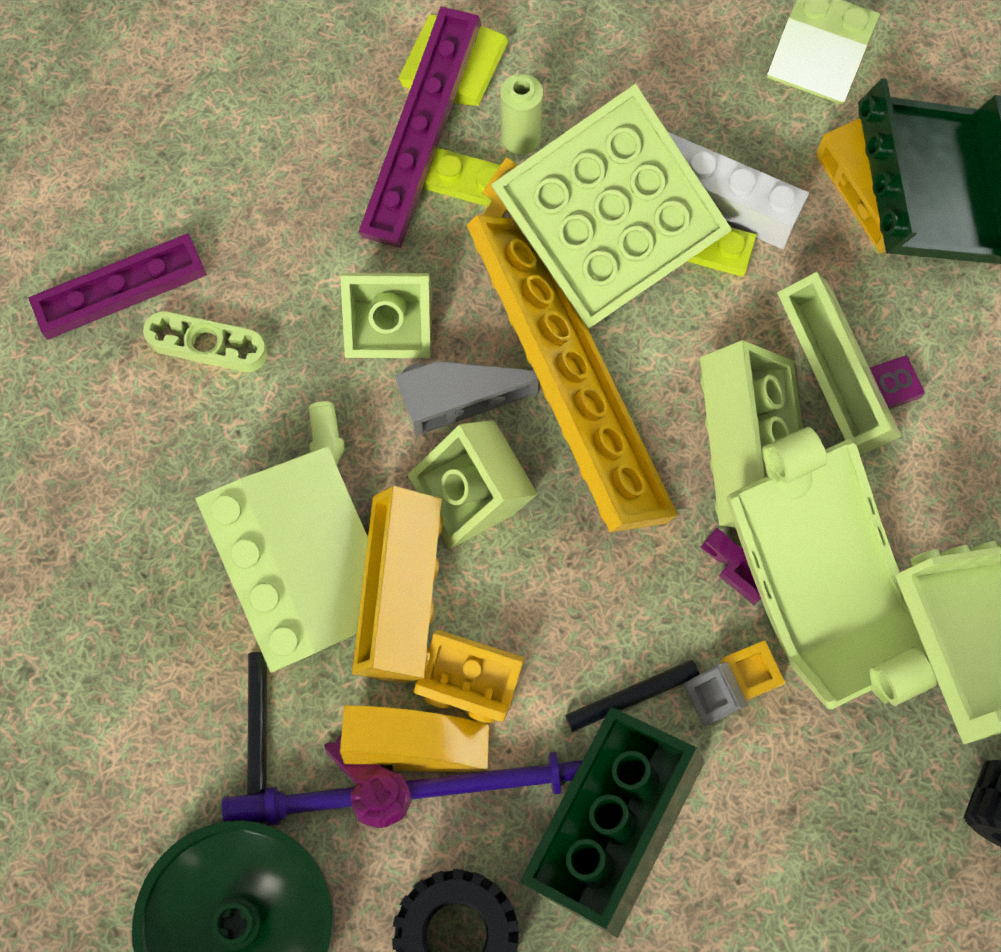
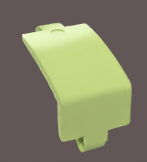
[727,427,937,709]

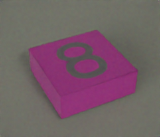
[870,355,925,409]

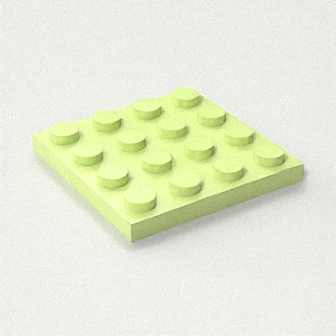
[491,83,732,329]

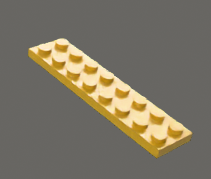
[466,215,678,532]

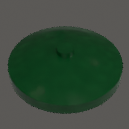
[132,821,335,952]

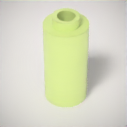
[500,74,543,155]

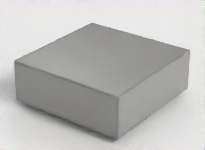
[684,662,748,726]

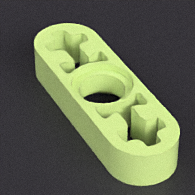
[143,311,268,372]

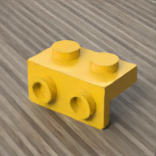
[414,629,525,723]

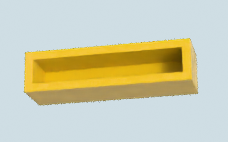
[352,485,443,684]

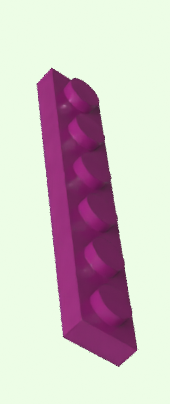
[358,6,482,248]

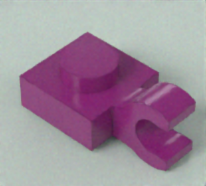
[700,528,761,605]

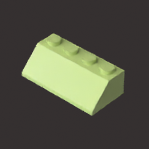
[700,340,803,530]

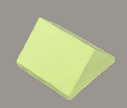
[340,273,433,358]

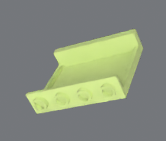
[895,541,1001,745]

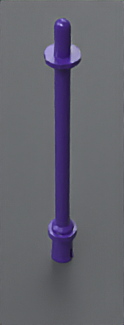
[222,752,583,826]

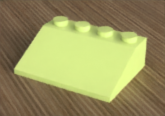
[195,446,368,673]

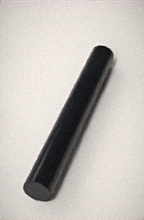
[247,652,267,795]
[565,660,699,732]

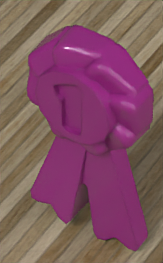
[324,734,412,828]

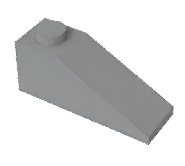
[395,361,539,436]

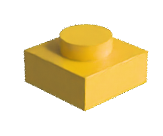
[720,640,785,701]

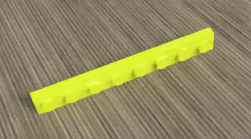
[424,148,757,277]

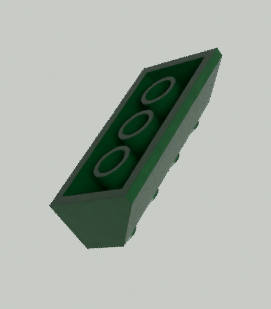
[519,707,705,938]

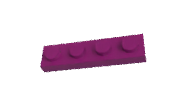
[28,233,207,340]

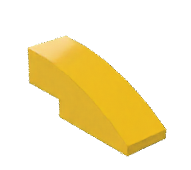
[340,705,489,773]

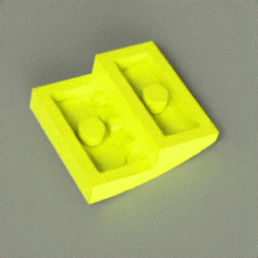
[398,15,509,106]

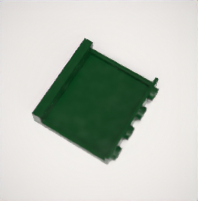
[858,78,1001,264]

